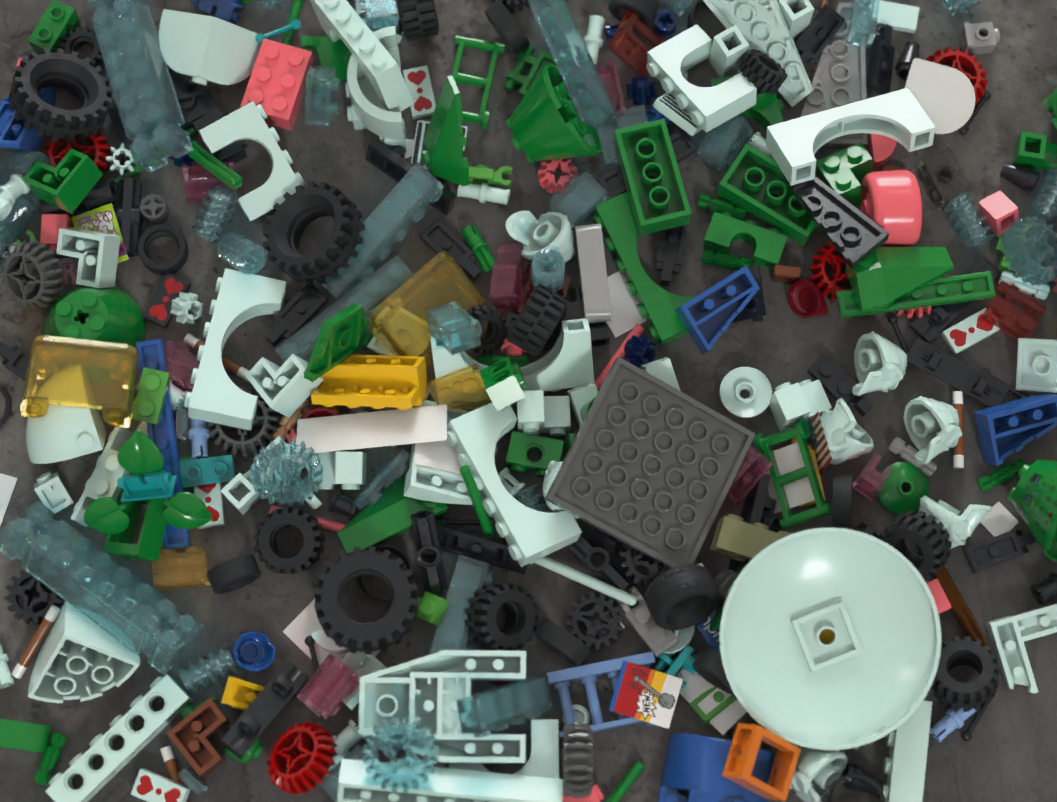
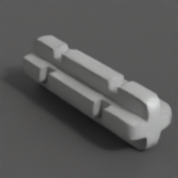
[889,437,937,477]

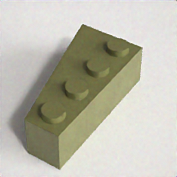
[710,514,791,562]

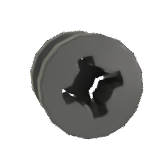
[140,194,169,225]

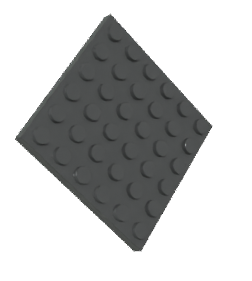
[545,356,756,568]

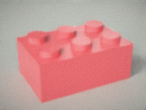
[240,39,315,131]

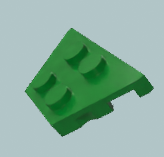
[304,303,373,382]

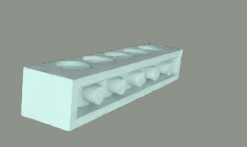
[45,675,193,802]

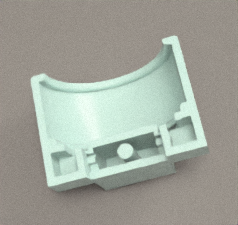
[346,26,406,150]

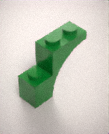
[709,74,784,132]

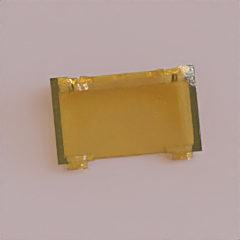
[369,250,487,367]
[21,335,139,428]

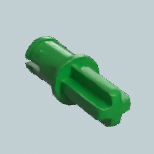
[461,224,497,274]

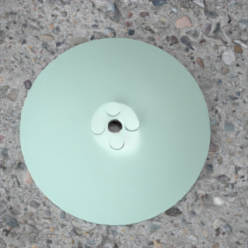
[719,527,941,750]

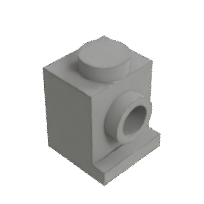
[959,22,1000,55]

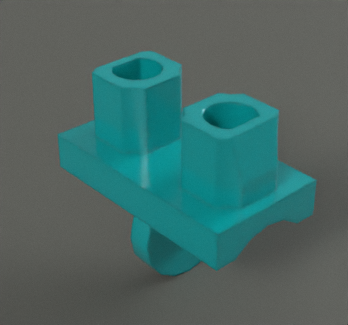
[654,644,697,693]

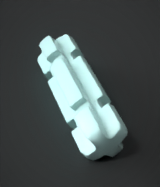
[999,270,1050,300]

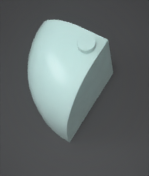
[159,9,262,86]
[26,361,107,464]
[28,599,140,703]

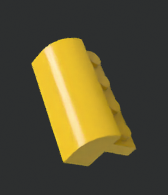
[311,355,427,410]

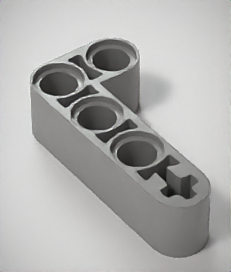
[574,223,612,323]

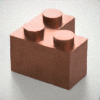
[167,698,231,778]

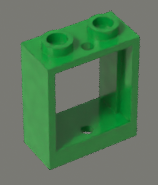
[103,490,170,562]

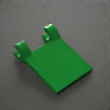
[300,35,352,90]

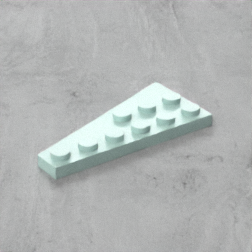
[703,0,813,107]

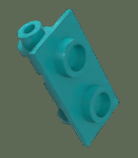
[179,455,236,487]
[117,470,177,502]

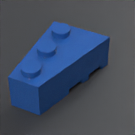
[675,266,760,354]
[974,392,1057,466]

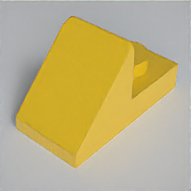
[221,676,265,711]

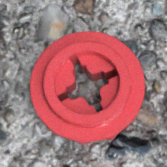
[538,159,578,195]

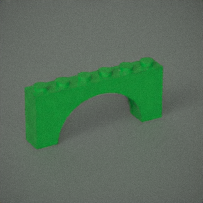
[592,192,696,347]

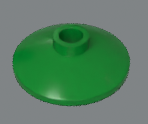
[876,462,929,514]

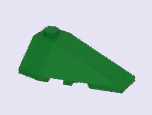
[421,76,469,186]
[845,247,954,312]
[337,476,448,554]

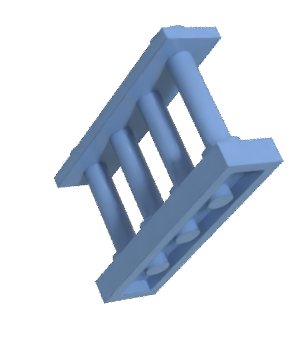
[546,652,655,740]

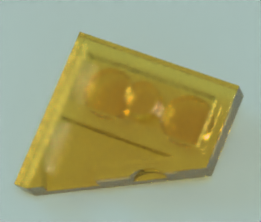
[428,364,492,409]

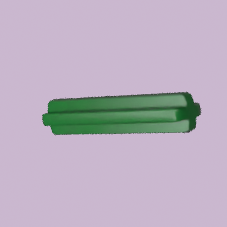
[185,141,243,190]

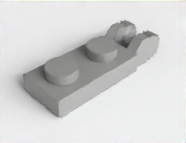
[615,586,678,657]

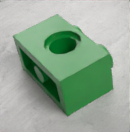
[506,431,564,478]

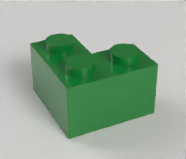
[815,142,873,208]
[22,149,103,214]

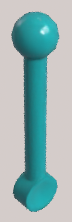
[255,19,301,44]

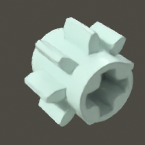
[106,143,138,176]
[170,292,204,324]

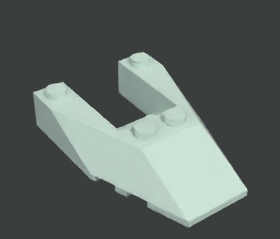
[359,650,526,763]

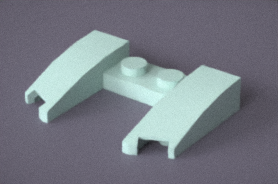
[404,399,473,505]
[985,603,1057,693]

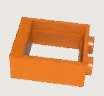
[722,723,801,802]

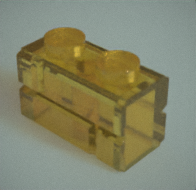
[152,546,211,591]

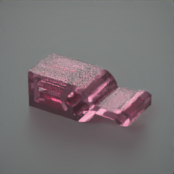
[489,242,525,309]

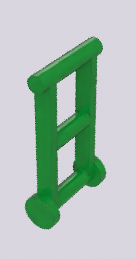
[452,35,505,131]
[754,417,832,530]

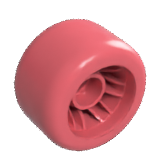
[859,170,922,247]

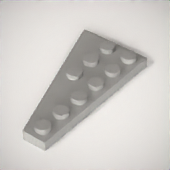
[800,3,868,147]

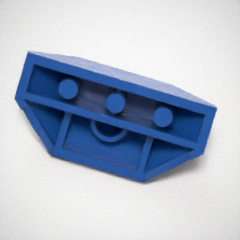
[0,87,57,152]

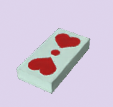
[403,65,436,119]
[941,307,1000,355]
[194,483,225,529]
[131,768,191,802]

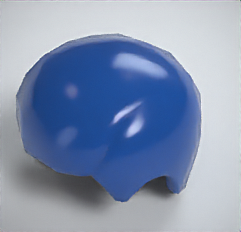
[233,631,276,673]

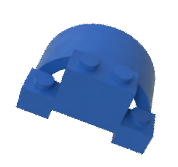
[657,733,776,802]

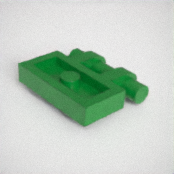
[503,45,564,98]

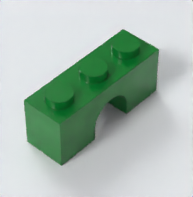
[1012,131,1057,172]
[703,212,788,271]

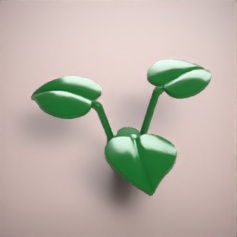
[84,429,213,534]

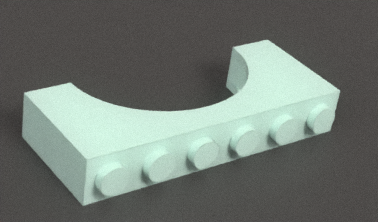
[310,0,414,112]
[766,88,935,186]
[184,268,286,431]
[431,318,595,404]
[447,403,582,567]

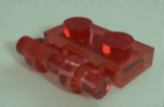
[982,281,1046,340]

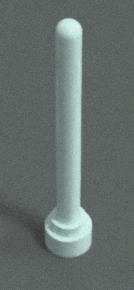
[529,556,637,606]

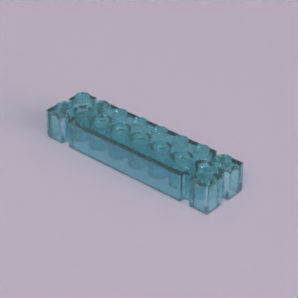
[85,0,193,172]
[0,500,204,675]

